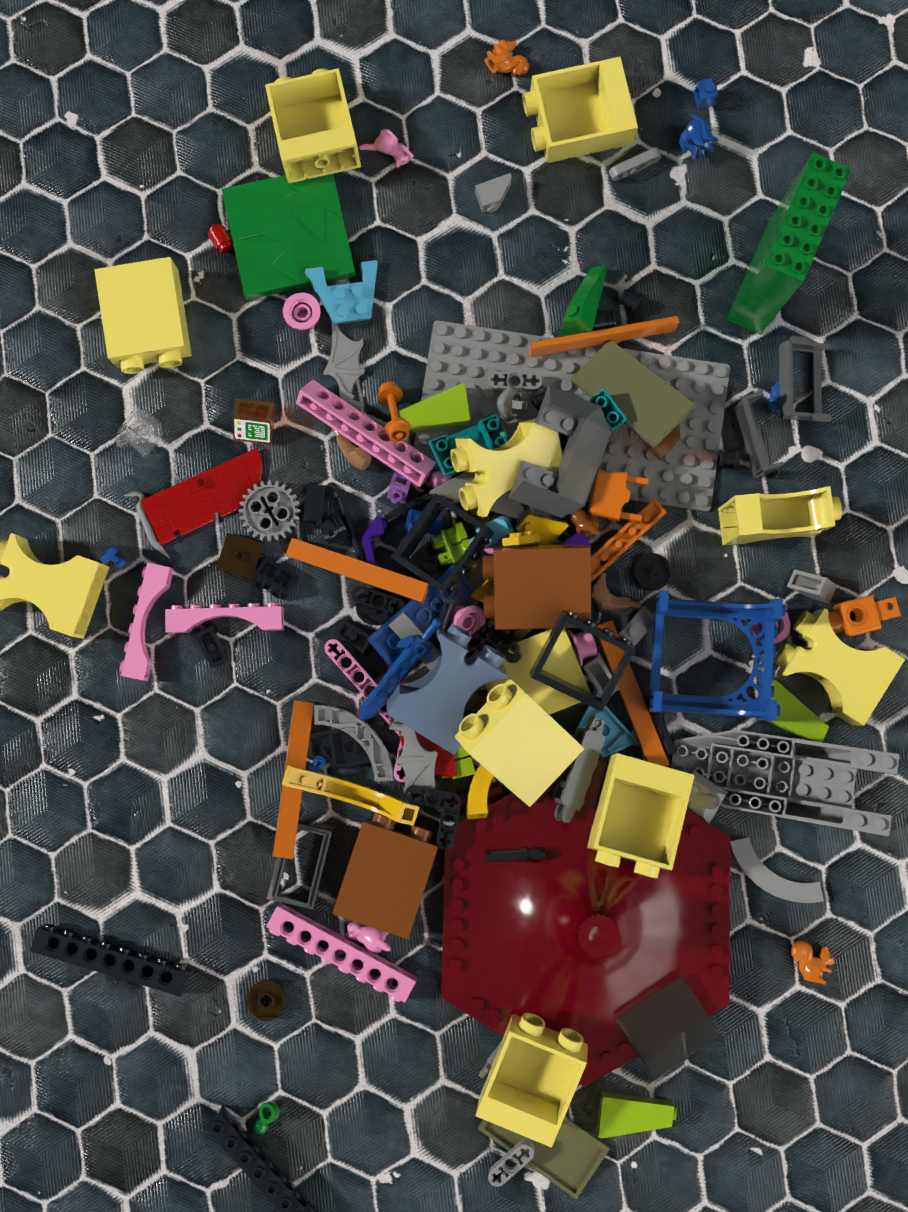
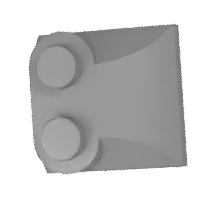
[687,771,728,823]

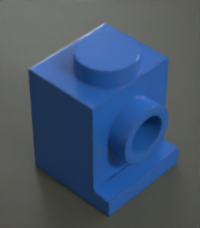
[693,78,718,109]

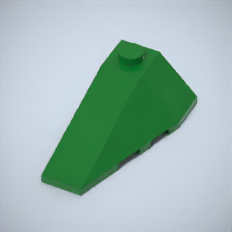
[559,264,608,337]

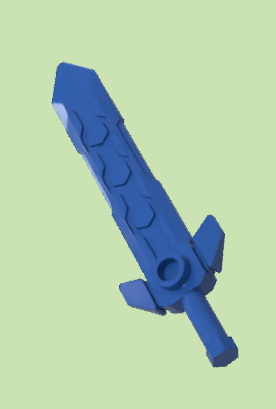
[359,617,442,721]

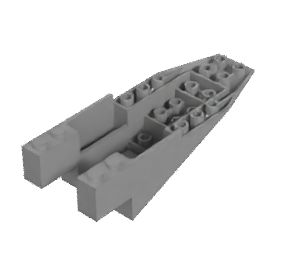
[671,730,900,836]

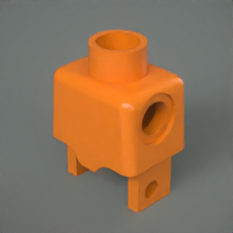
[586,470,649,523]
[828,594,901,637]

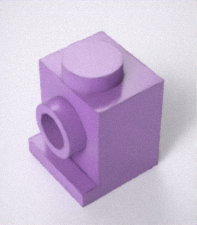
[387,472,411,504]

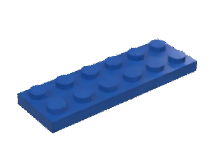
[367,564,475,668]

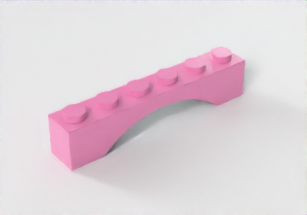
[120,563,174,681]
[165,603,284,633]

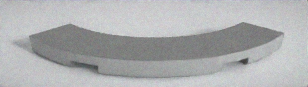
[314,705,394,781]
[730,837,824,903]

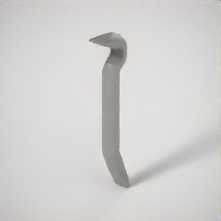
[124,491,170,558]

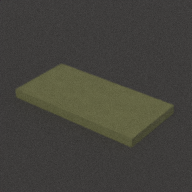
[571,339,695,448]
[478,1115,610,1199]

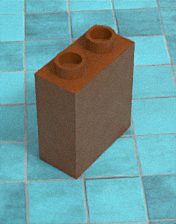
[483,544,591,629]
[332,812,438,939]

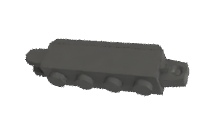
[552,716,606,823]

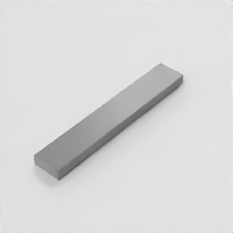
[389,611,482,711]

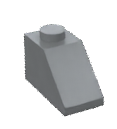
[475,173,512,213]
[787,569,837,603]
[618,606,655,646]
[583,652,620,695]

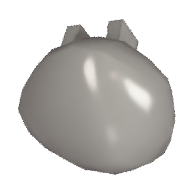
[497,385,527,422]

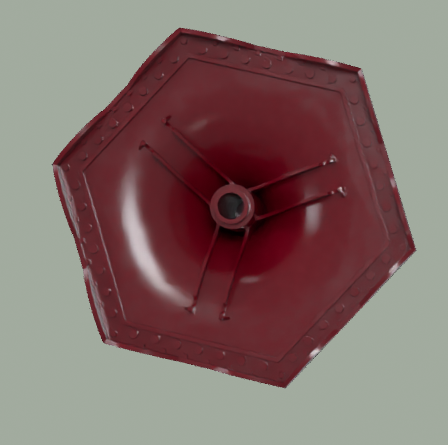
[441,757,730,1087]

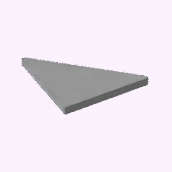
[430,472,526,521]

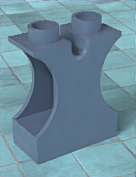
[387,624,508,755]

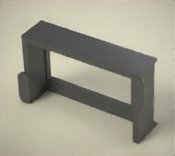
[779,336,832,423]
[732,388,784,479]
[267,822,334,910]

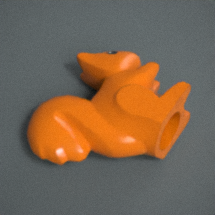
[484,40,529,76]
[791,941,835,985]

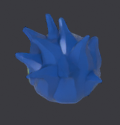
[678,114,719,161]

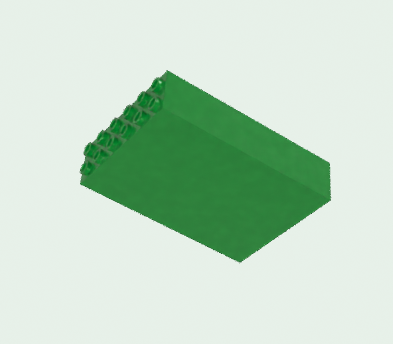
[726,152,852,335]

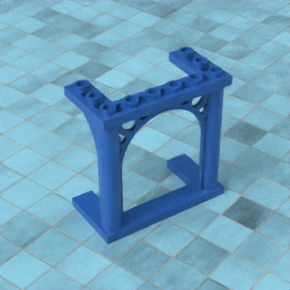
[649,591,786,721]

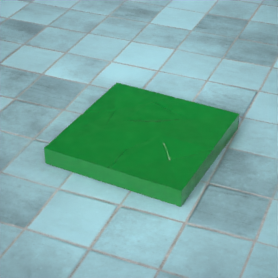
[222,174,356,300]

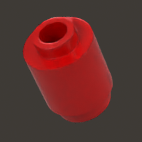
[208,224,234,254]

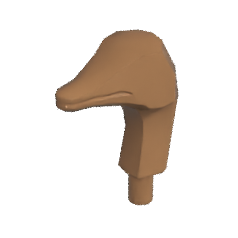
[332,428,374,471]
[591,573,641,611]

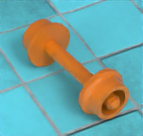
[378,382,410,442]

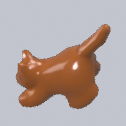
[563,507,600,537]

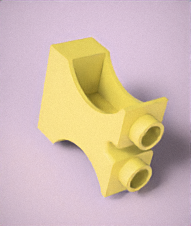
[451,418,563,517]
[718,486,842,546]
[0,533,109,639]
[773,608,905,726]

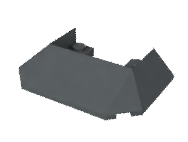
[509,385,611,518]

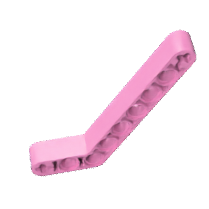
[324,639,406,782]

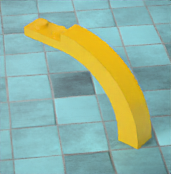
[467,733,574,819]
[282,765,420,826]

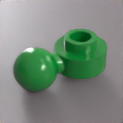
[252,1101,280,1135]

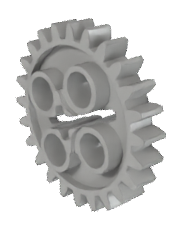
[238,480,301,542]

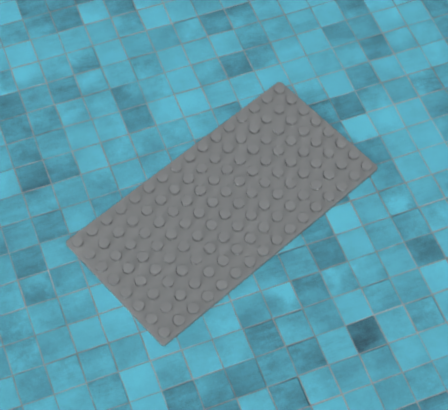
[414,320,730,512]

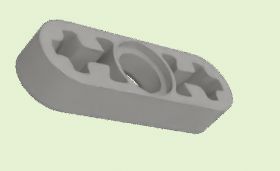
[609,148,661,181]
[487,371,543,391]
[488,1140,535,1187]

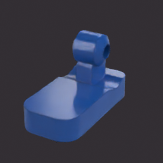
[405,509,445,536]
[100,545,127,570]

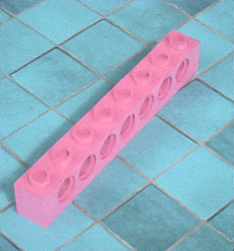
[296,380,437,487]
[266,902,417,1003]

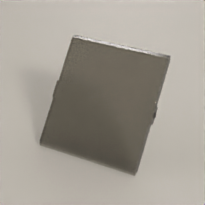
[616,975,720,1079]

